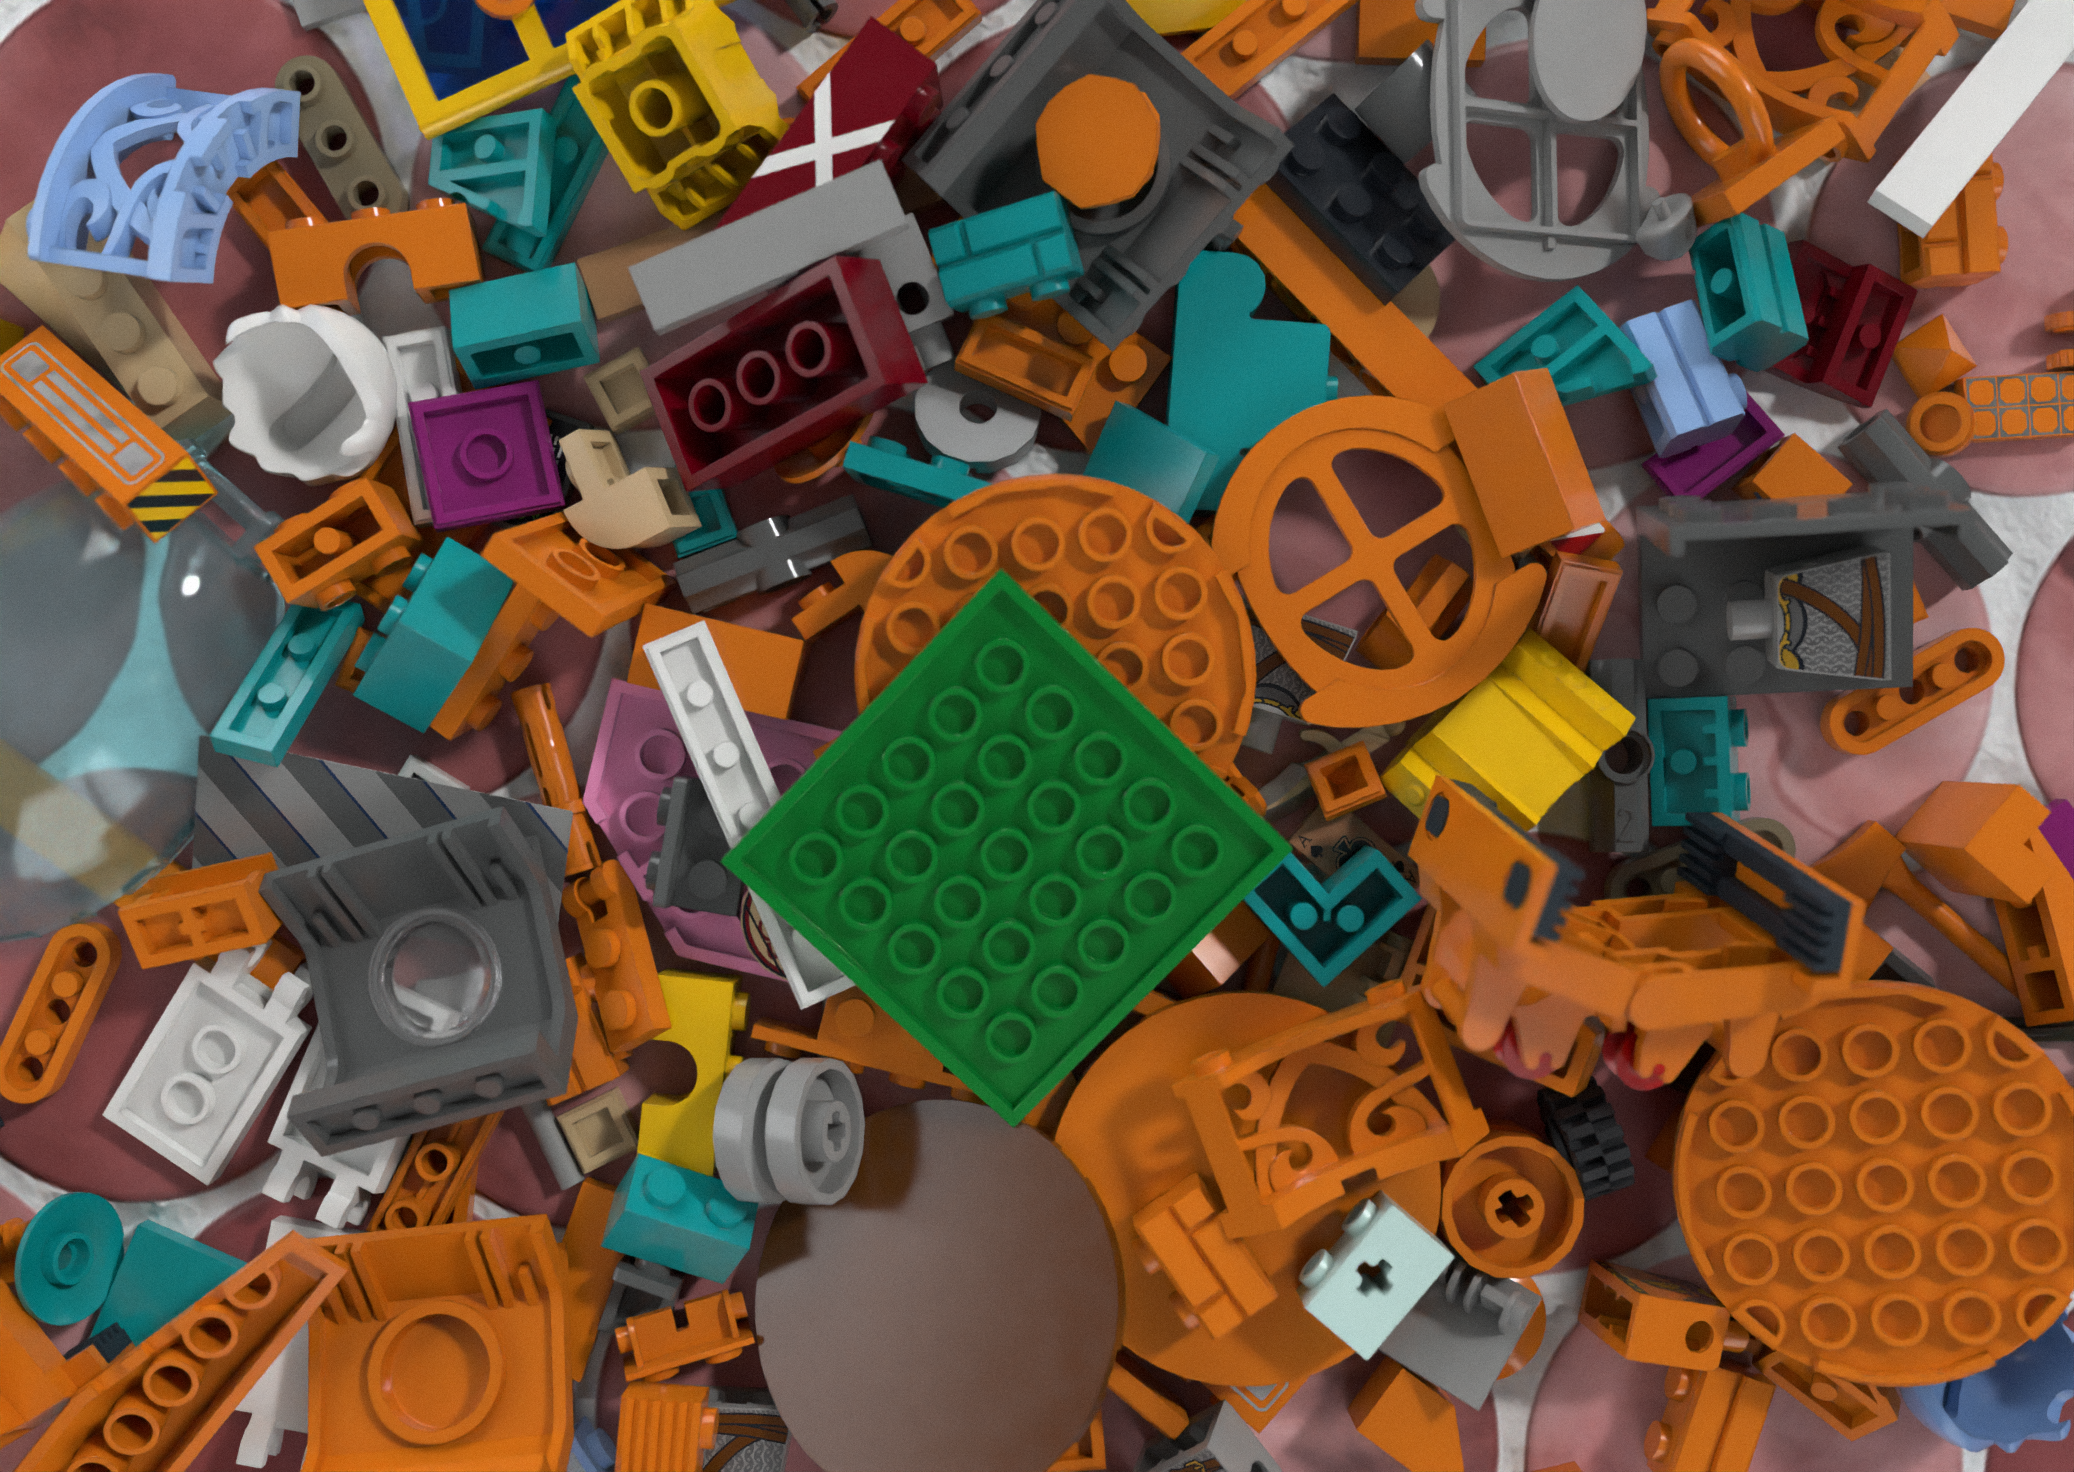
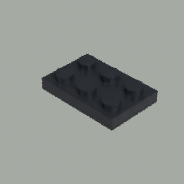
[1266,93,1456,306]

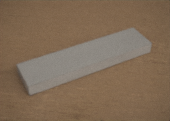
[628,159,909,336]

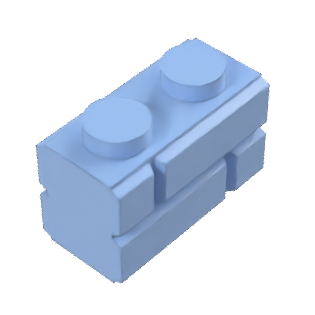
[1620,299,1747,459]

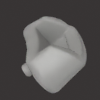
[1636,193,1697,261]

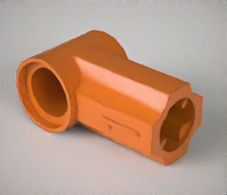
[1355,553,1473,670]

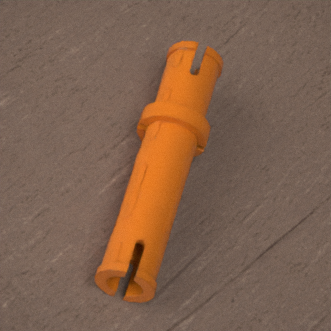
[510,683,602,877]

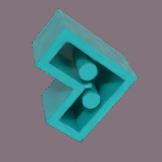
[353,537,514,733]
[1243,845,1422,987]

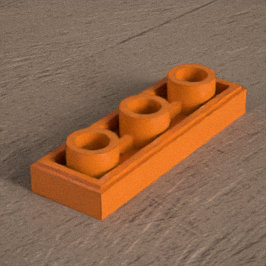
[366,1110,505,1232]

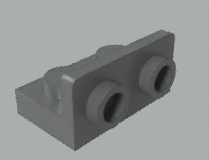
[646,775,745,917]

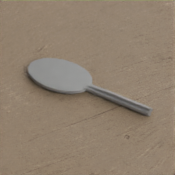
[1529,0,1647,124]

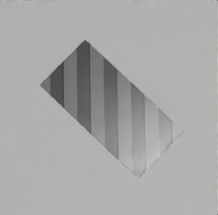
[192,735,573,952]

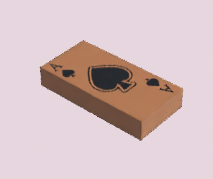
[1286,803,1420,890]

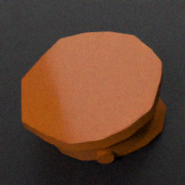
[1036,74,1161,209]

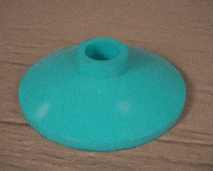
[14,1192,124,1326]

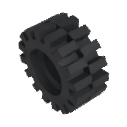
[1537,1075,1635,1202]

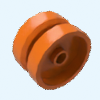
[1437,1119,1584,1279]

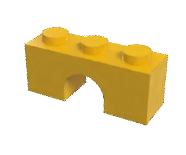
[637,967,751,1176]

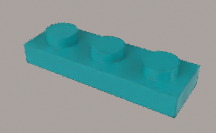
[209,601,365,768]

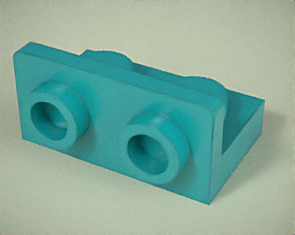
[1647,696,1751,826]

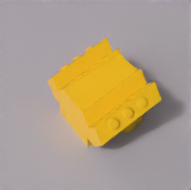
[565,0,790,231]
[1379,627,1636,832]

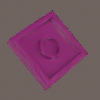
[408,380,566,533]

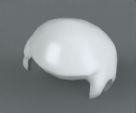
[213,304,397,486]

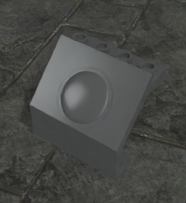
[901,0,1294,352]

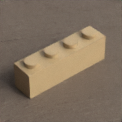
[0,199,232,444]

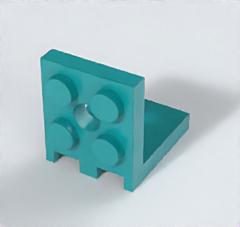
[842,436,992,508]

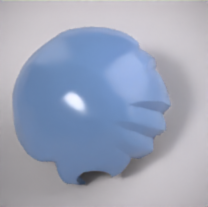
[1899,1309,2074,1453]

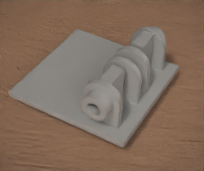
[1377,1237,1542,1411]

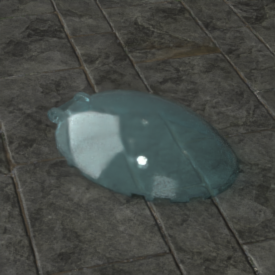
[0,438,285,944]

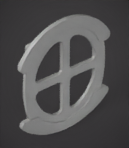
[1415,0,1660,282]

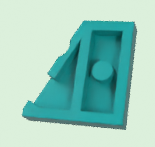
[428,108,557,237]
[1473,285,1658,406]

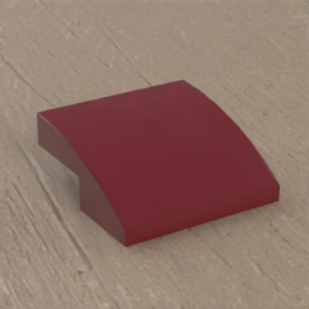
[1763,239,1918,408]

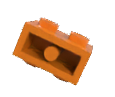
[253,478,425,611]

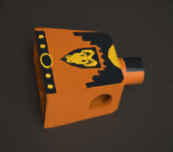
[1577,1259,1750,1372]

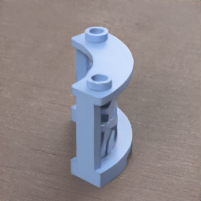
[26,73,301,284]

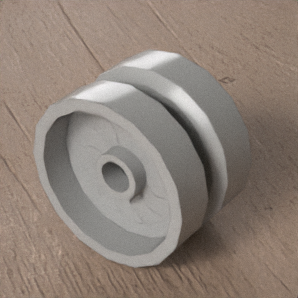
[713,1058,865,1205]

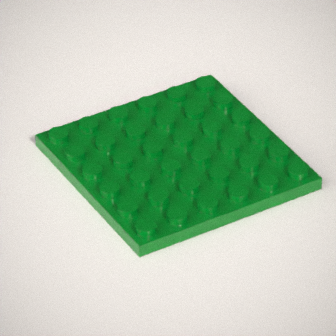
[721,567,1293,1128]

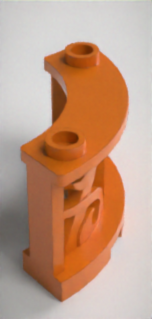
[1646,0,1960,163]
[1172,979,1490,1240]

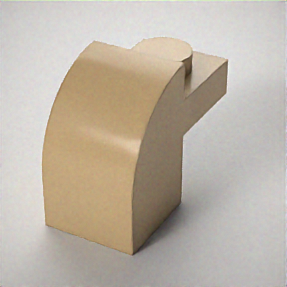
[558,429,702,549]

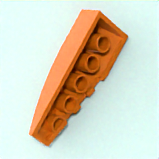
[12,1230,350,1472]

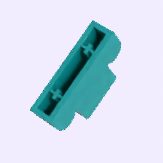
[1165,250,1338,518]

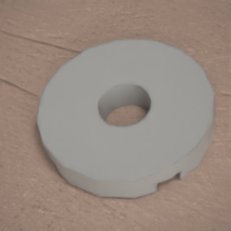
[915,356,1041,473]

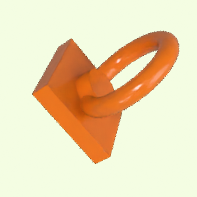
[1659,38,1846,228]

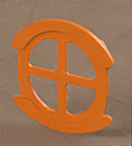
[1210,395,1547,728]

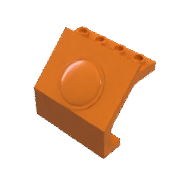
[300,1214,574,1472]

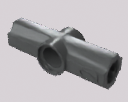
[1837,409,2013,591]
[673,494,874,615]
[1585,658,1655,852]

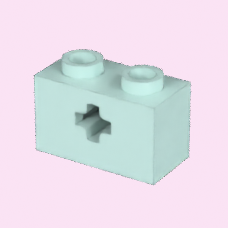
[1296,1190,1454,1360]

